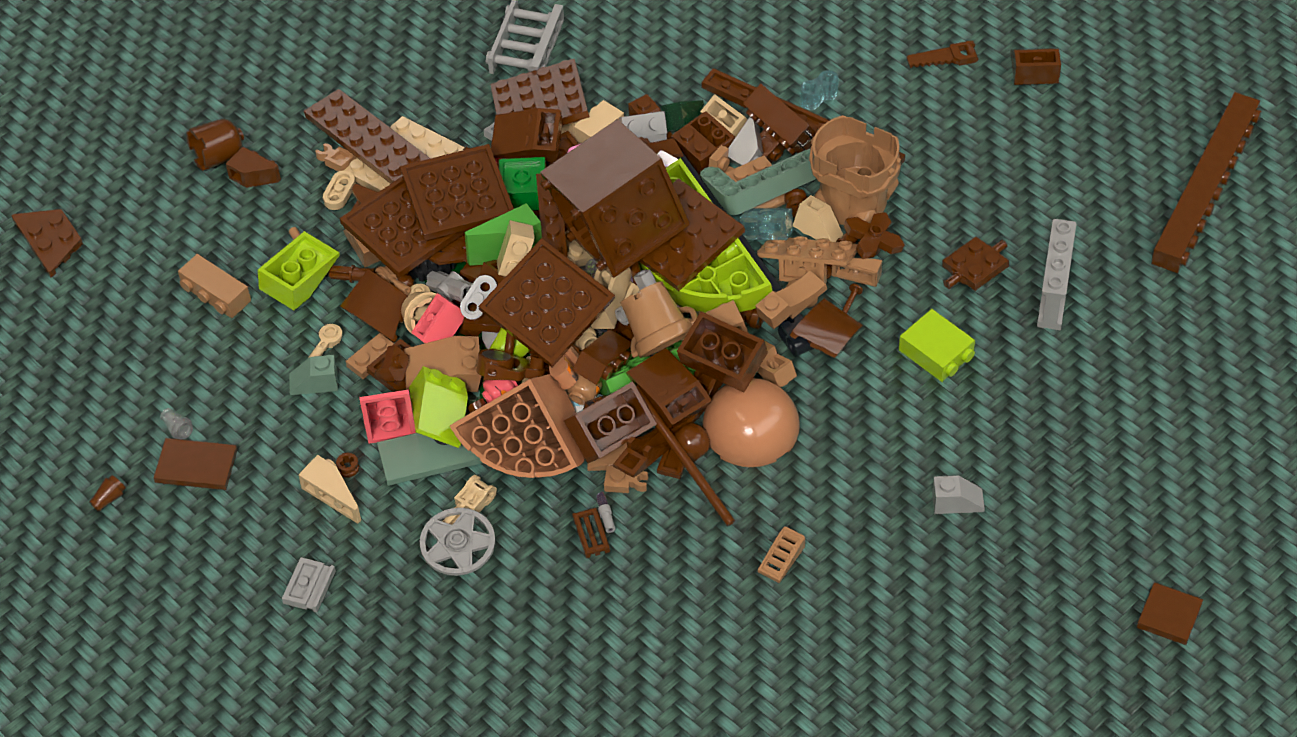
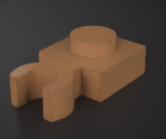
[315,143,356,171]
[604,466,648,493]

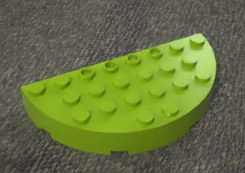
[639,158,772,313]

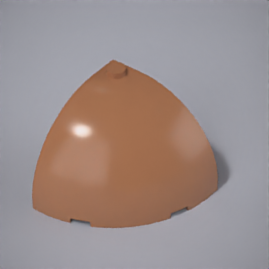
[449,374,585,478]

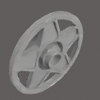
[420,508,495,576]

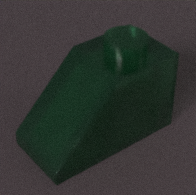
[661,100,704,132]

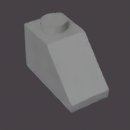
[728,117,764,167]
[932,476,985,514]

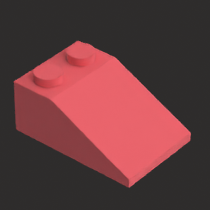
[359,390,416,444]

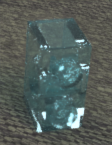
[740,208,794,240]

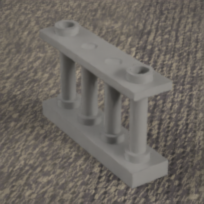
[486,0,564,74]

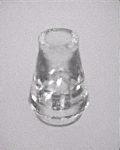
[160,408,193,440]

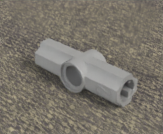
[426,271,473,303]

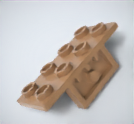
[757,234,858,284]

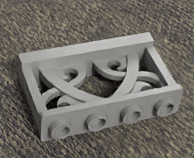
[1037,219,1076,330]

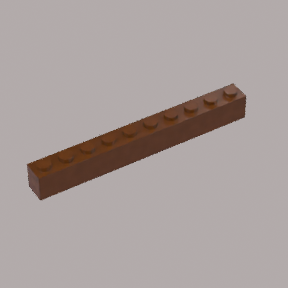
[1151,92,1262,273]

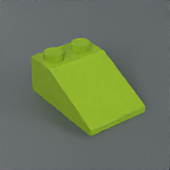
[258,231,340,310]
[409,366,468,448]

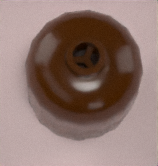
[186,119,244,171]

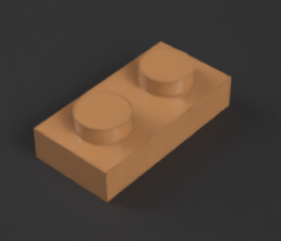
[346,333,394,379]

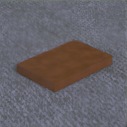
[154,438,237,490]

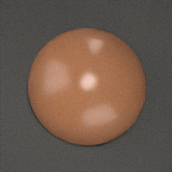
[702,378,800,467]

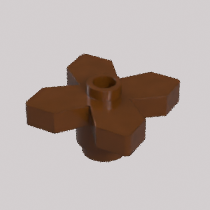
[844,212,905,259]

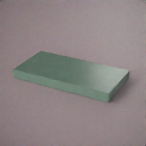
[377,433,483,486]

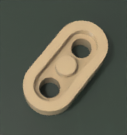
[323,170,356,210]

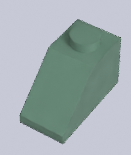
[289,355,338,395]

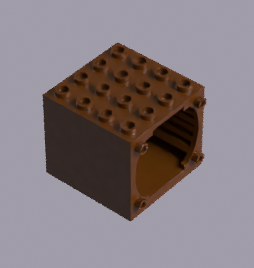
[540,119,690,278]

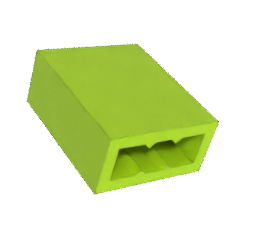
[899,309,975,382]

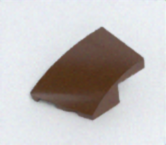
[340,269,408,343]
[789,298,863,358]

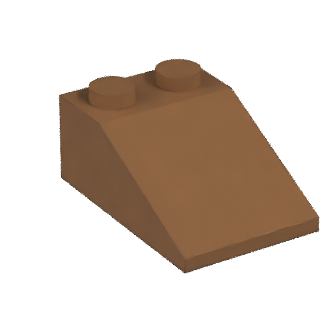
[404,336,481,392]

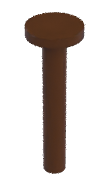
[842,284,863,314]

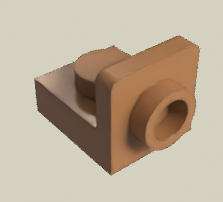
[709,145,735,173]

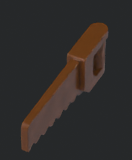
[907,41,978,68]

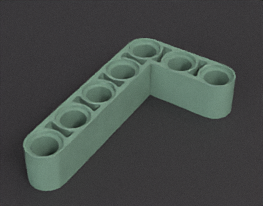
[700,149,817,215]

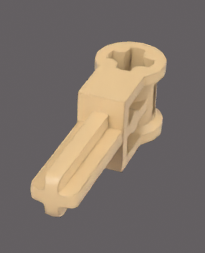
[442,475,497,525]

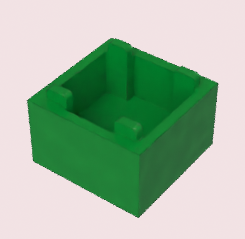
[499,157,546,210]

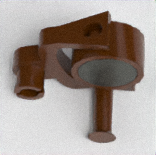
[476,332,546,381]

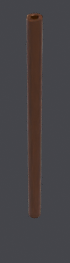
[636,385,735,526]

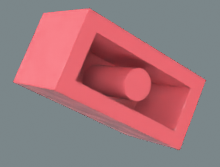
[411,293,464,343]

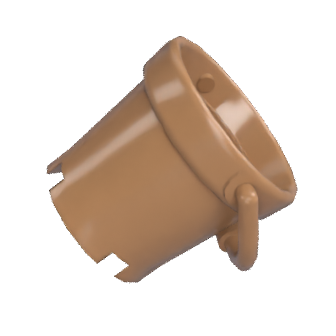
[620,281,697,358]

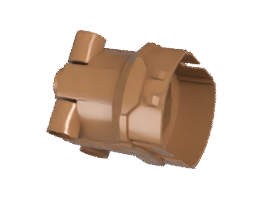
[809,115,901,225]

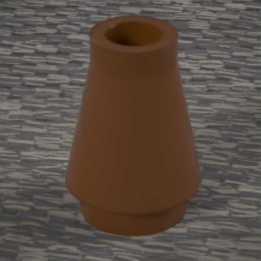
[89,475,126,512]

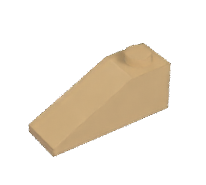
[299,455,361,524]

